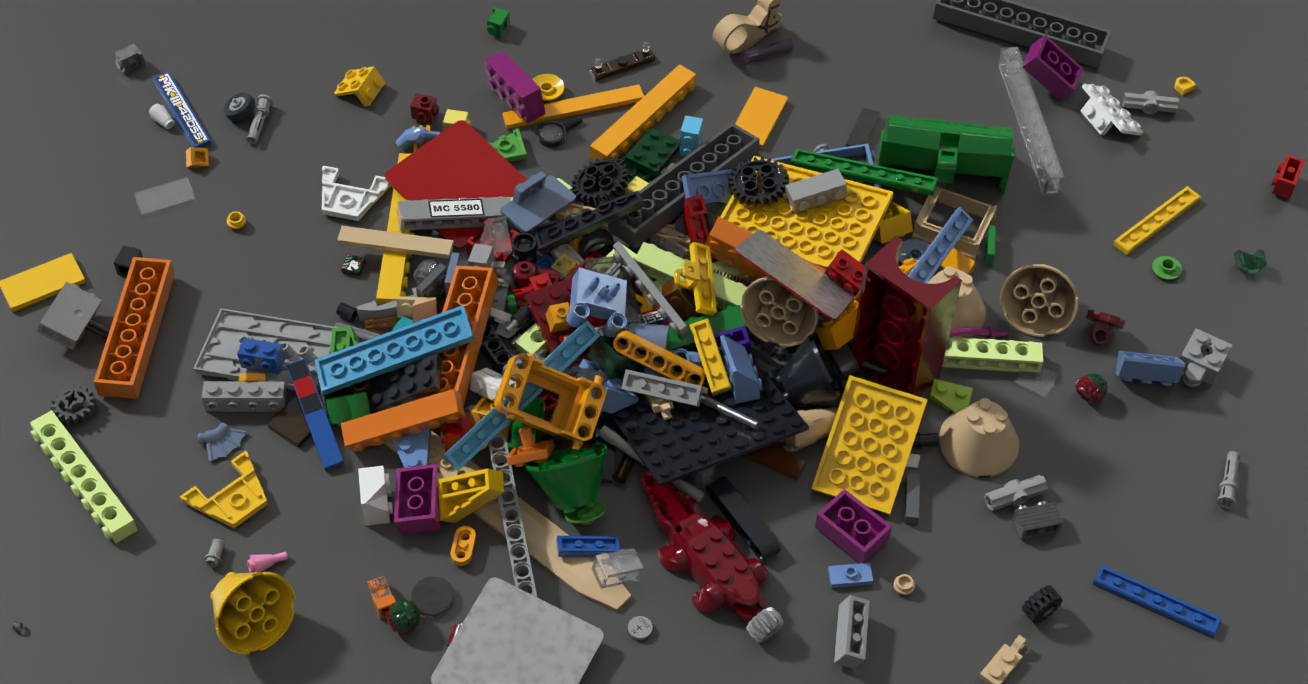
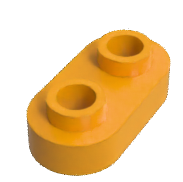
[450,526,476,566]

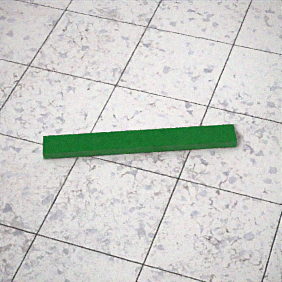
[790,148,939,196]

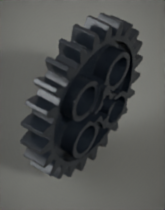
[571,157,630,206]
[728,157,789,208]

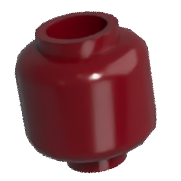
[512,261,537,288]

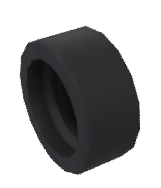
[579,230,615,260]

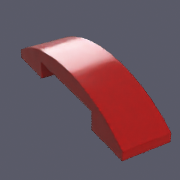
[684,195,720,263]

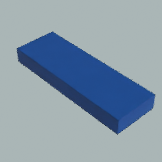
[556,536,621,557]

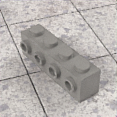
[201,381,288,412]

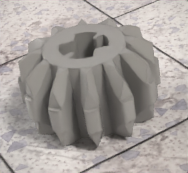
[746,607,784,643]

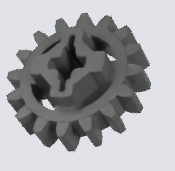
[50,384,96,425]

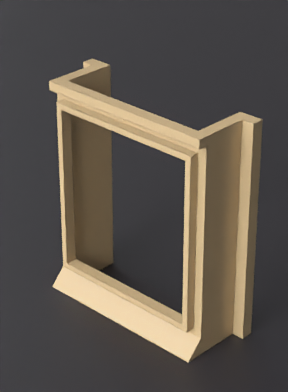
[912,185,997,260]

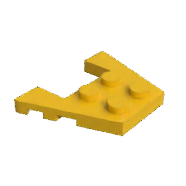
[180,451,268,528]

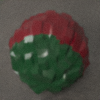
[1075,373,1108,404]
[386,599,421,634]

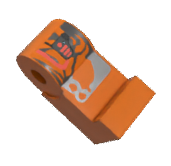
[367,576,396,619]

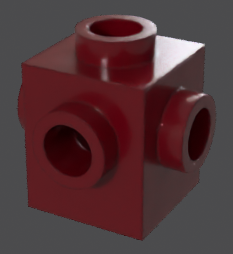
[410,94,439,123]

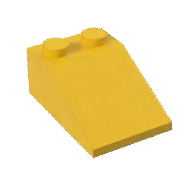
[873,201,913,244]

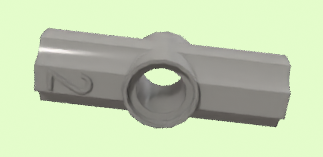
[1122,91,1179,114]
[984,475,1048,511]

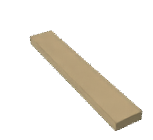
[337,226,454,259]

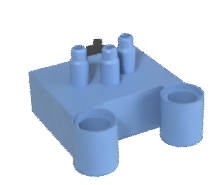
[566,262,627,338]

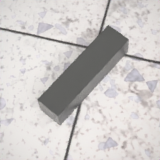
[904,473,920,524]

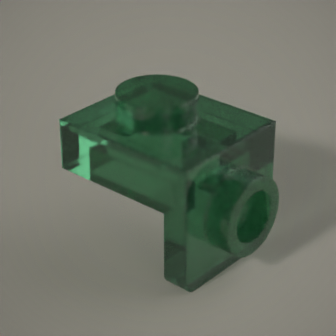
[1234,249,1267,275]

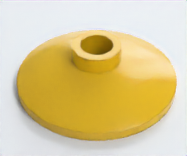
[532,74,564,101]

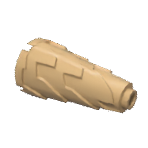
[780,406,839,452]

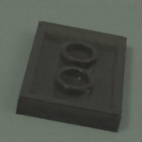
[649,234,713,262]

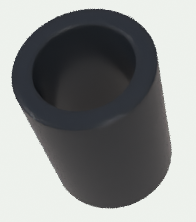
[336,302,358,322]

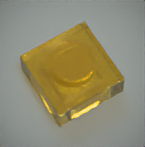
[551,253,579,278]

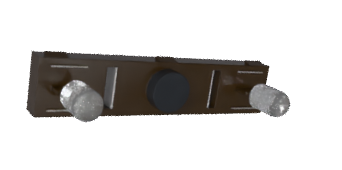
[590,41,655,81]

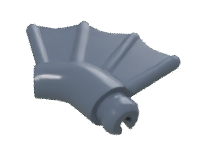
[198,423,248,463]

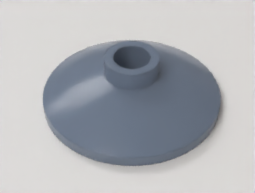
[899,239,930,264]

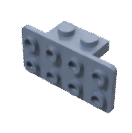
[500,171,576,233]

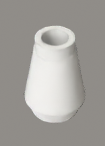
[149,104,175,129]

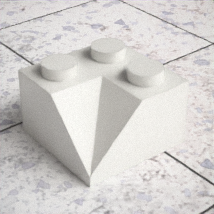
[358,466,393,526]

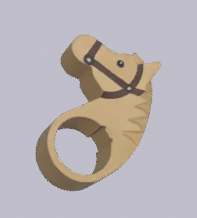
[712,0,783,53]

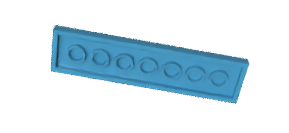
[314,305,475,395]

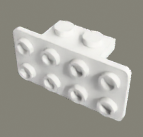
[1080,84,1143,136]

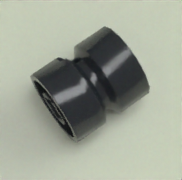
[512,233,537,264]

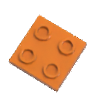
[506,427,555,467]

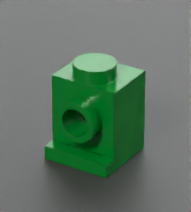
[487,7,510,37]

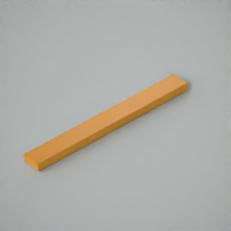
[502,84,644,130]

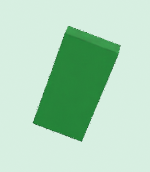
[985,225,996,266]

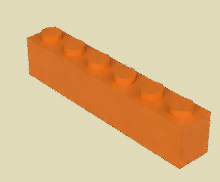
[341,389,465,452]

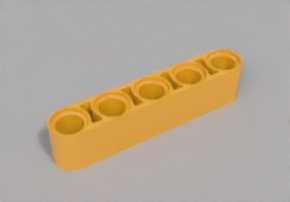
[613,331,706,386]

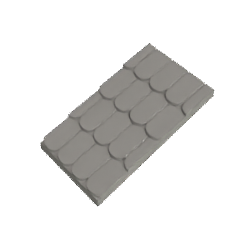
[193,308,339,393]

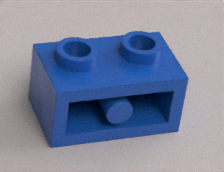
[237,338,286,374]

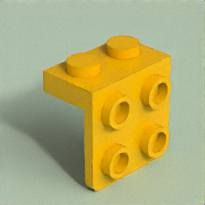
[334,66,386,107]

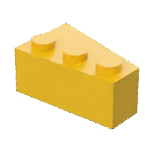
[438,468,504,523]

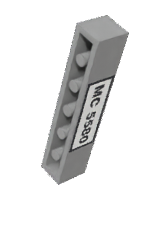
[397,196,512,231]

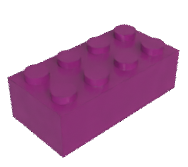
[485,50,546,124]

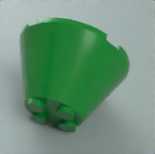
[525,443,607,513]

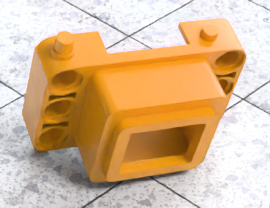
[494,353,607,451]

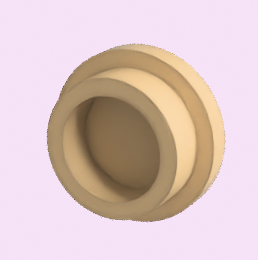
[893,574,915,595]

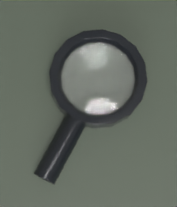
[536,115,583,147]

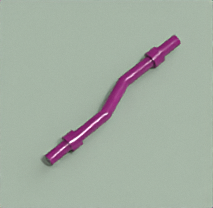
[949,327,1009,339]

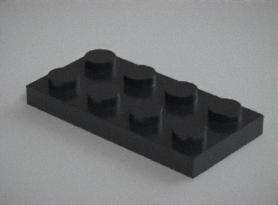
[370,353,442,414]

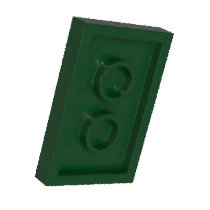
[624,127,680,177]

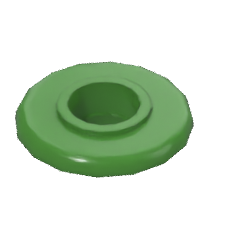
[1152,256,1182,280]

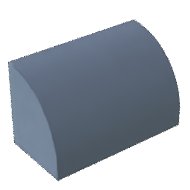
[626,322,670,351]

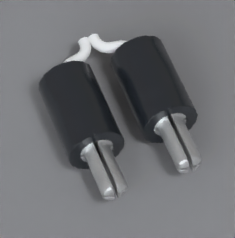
[504,303,536,347]

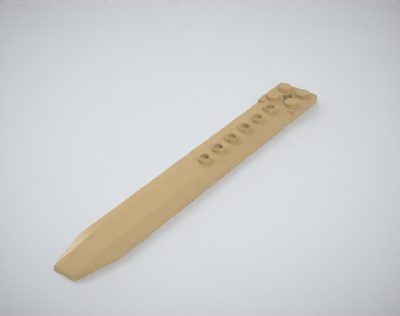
[384,430,631,611]

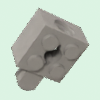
[1180,328,1232,387]

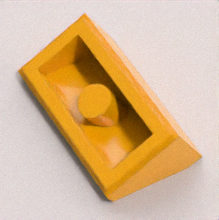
[939,248,975,275]

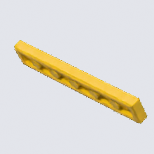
[1113,186,1201,255]

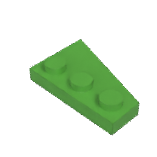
[488,128,527,162]

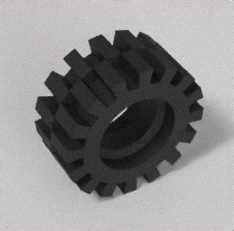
[1022,585,1063,624]

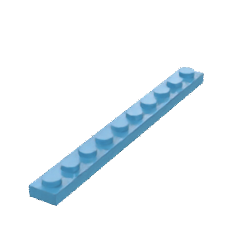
[443,320,600,471]

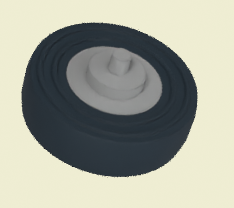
[224,92,255,122]

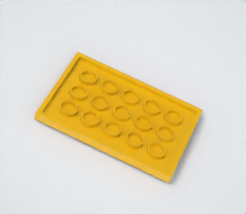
[811,375,928,516]

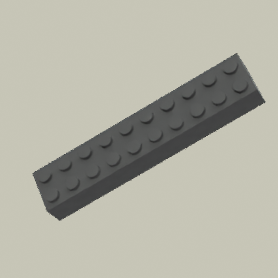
[933,0,1112,69]
[607,123,760,248]

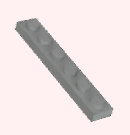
[613,241,689,338]

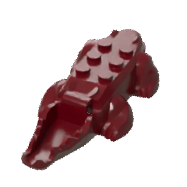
[641,471,769,623]

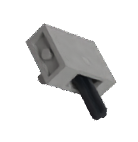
[37,282,110,350]

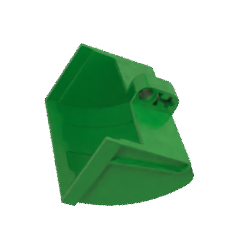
[878,114,1015,195]

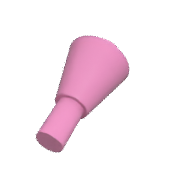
[247,552,288,572]

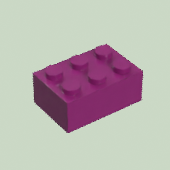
[1022,35,1083,100]
[394,464,443,535]
[815,489,892,563]

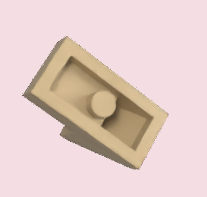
[396,296,437,323]

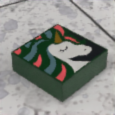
[341,254,366,276]

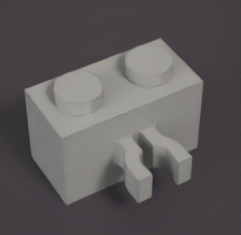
[468,244,507,277]

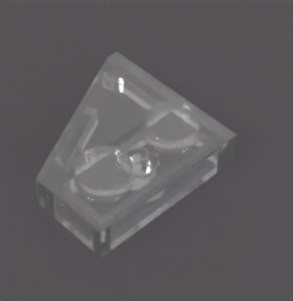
[480,216,512,255]

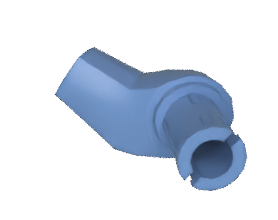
[396,127,440,150]

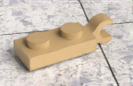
[645,395,674,420]
[979,635,1027,684]

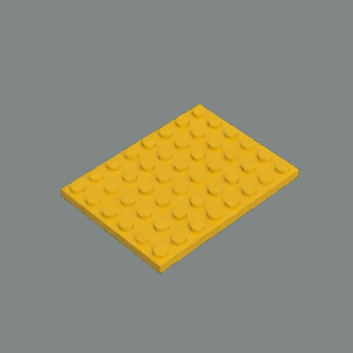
[720,156,893,269]

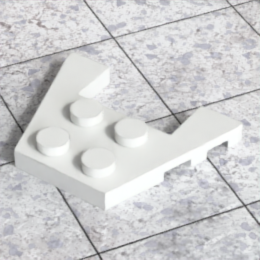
[322,166,391,221]

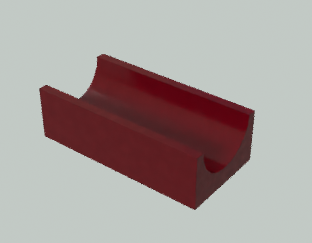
[851,236,962,397]

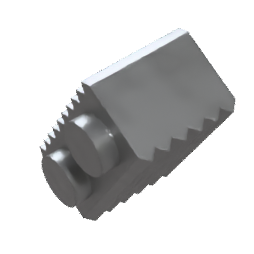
[1012,501,1063,540]

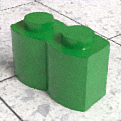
[326,392,370,427]

